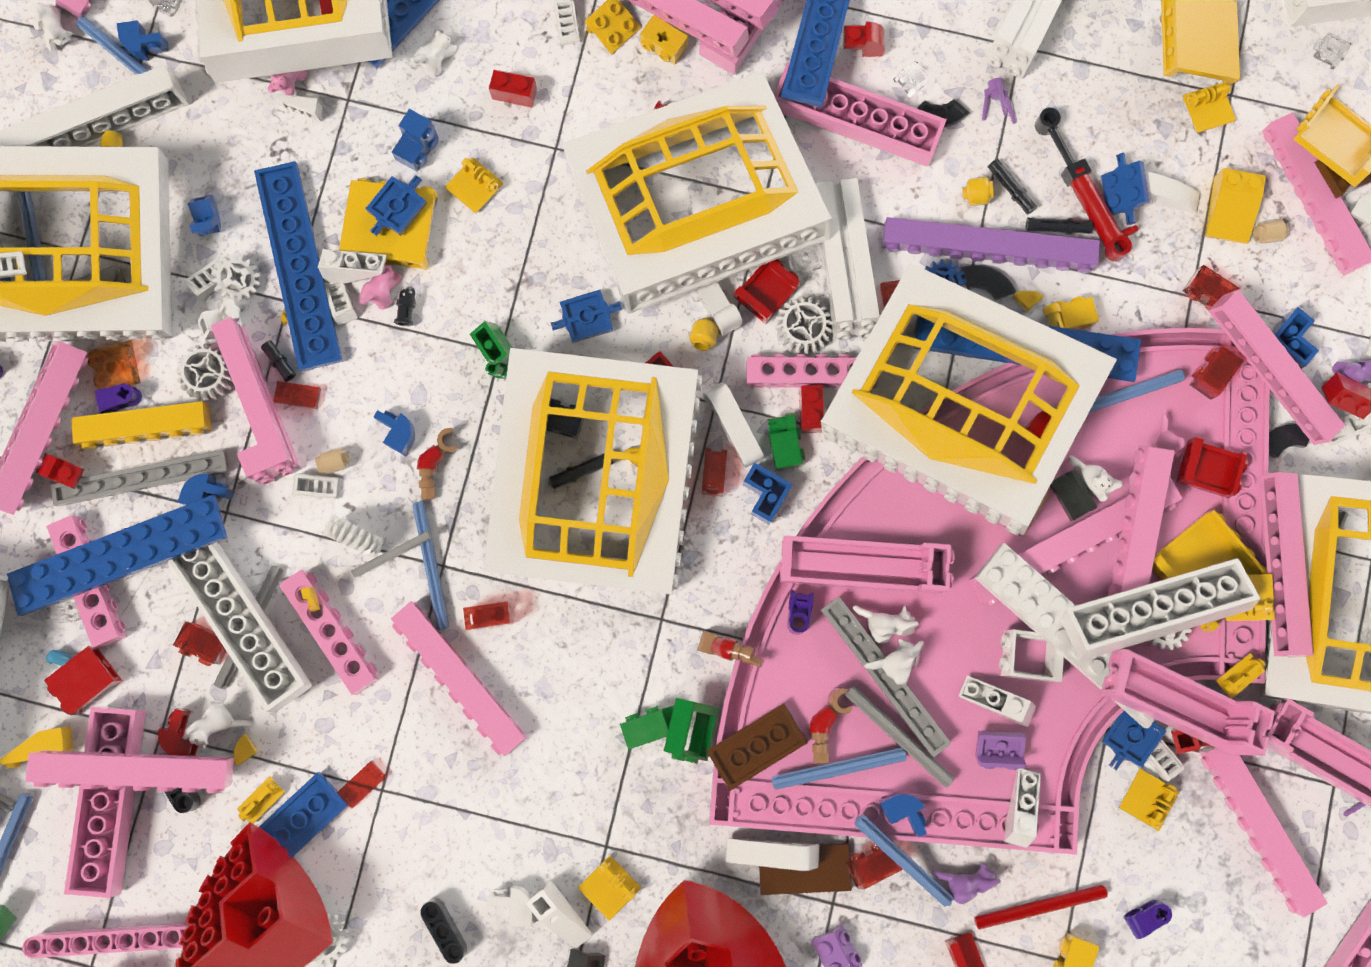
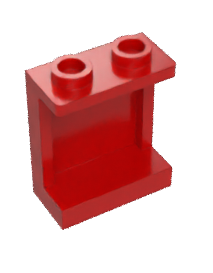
[734,259,800,325]
[1176,437,1248,498]
[44,646,123,716]

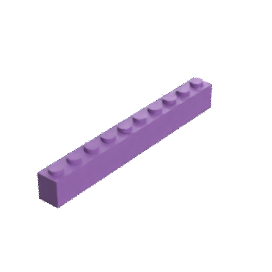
[881,217,1100,273]

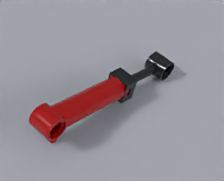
[1034,107,1139,262]

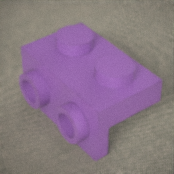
[975,731,1026,770]
[811,924,863,967]

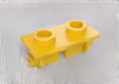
[1216,653,1265,699]
[237,776,285,824]

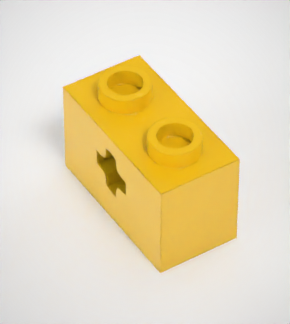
[640,14,688,65]

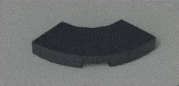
[916,99,970,127]
[960,265,1017,301]
[1269,424,1310,459]

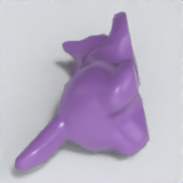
[1332,359,1371,383]
[932,862,1001,904]

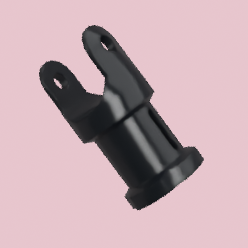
[393,286,416,327]

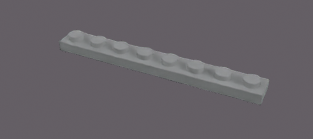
[51,450,230,507]
[820,596,952,758]

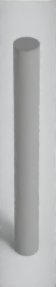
[351,531,432,578]

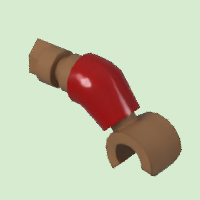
[416,428,458,500]
[697,631,765,667]
[809,687,852,764]

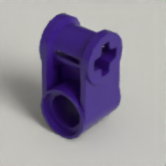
[94,383,142,414]
[787,590,814,635]
[1124,900,1172,939]

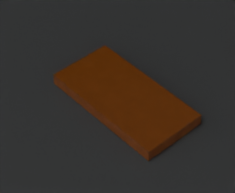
[706,703,808,791]
[759,843,851,895]

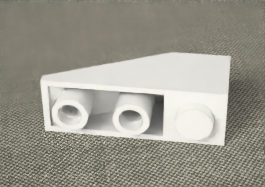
[318,249,386,283]
[959,676,1036,727]
[1004,768,1041,848]
[526,880,593,949]

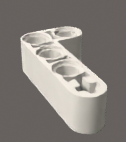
[694,282,742,336]
[702,382,764,468]
[726,837,819,871]

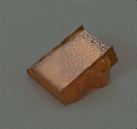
[87,340,141,390]

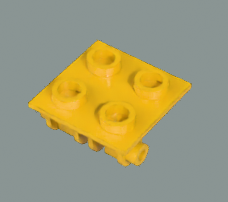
[584,0,641,55]
[1182,83,1236,133]
[445,157,504,214]
[1226,574,1275,621]
[1118,768,1180,831]
[578,855,642,921]

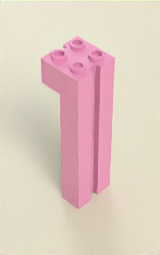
[210,317,300,485]
[780,535,954,594]
[1100,649,1275,756]
[1265,699,1371,808]

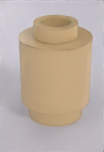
[1253,220,1289,244]
[315,448,350,474]

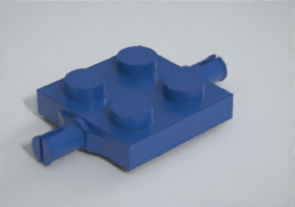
[1101,153,1150,225]
[365,174,427,237]
[550,290,622,344]
[1101,711,1166,771]

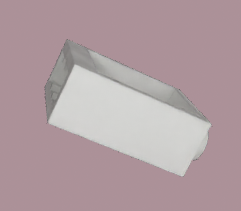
[999,630,1064,682]

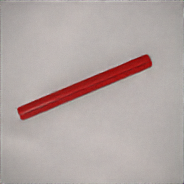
[974,885,1108,930]

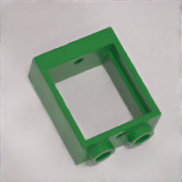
[663,698,720,764]

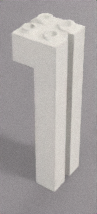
[985,0,1062,79]
[815,178,880,341]

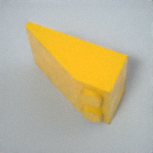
[1205,168,1266,244]

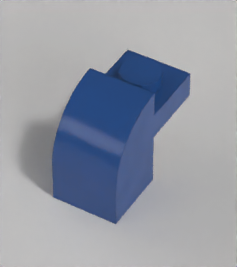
[117,20,169,61]
[187,194,221,237]
[373,410,415,457]
[177,474,234,505]
[878,792,928,837]

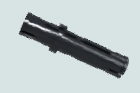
[987,158,1038,215]
[1025,217,1093,235]
[549,453,614,490]

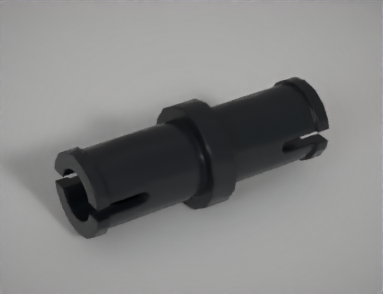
[261,340,296,382]

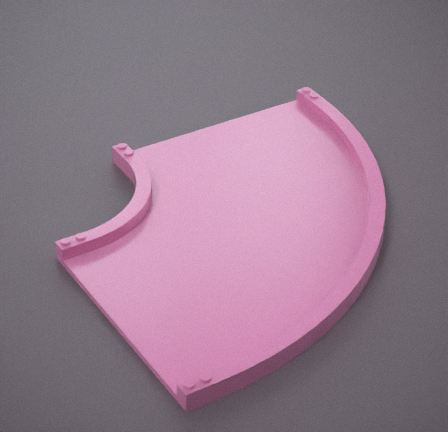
[709,328,1270,855]

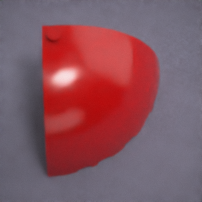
[175,822,333,967]
[635,880,786,967]

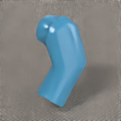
[46,649,72,666]

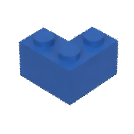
[392,108,439,172]
[1272,307,1319,369]
[742,462,793,525]

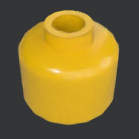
[963,177,994,206]
[689,318,719,351]

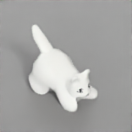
[33,2,72,51]
[410,31,457,77]
[1068,456,1123,502]
[853,606,919,644]
[864,639,924,685]
[182,702,252,749]

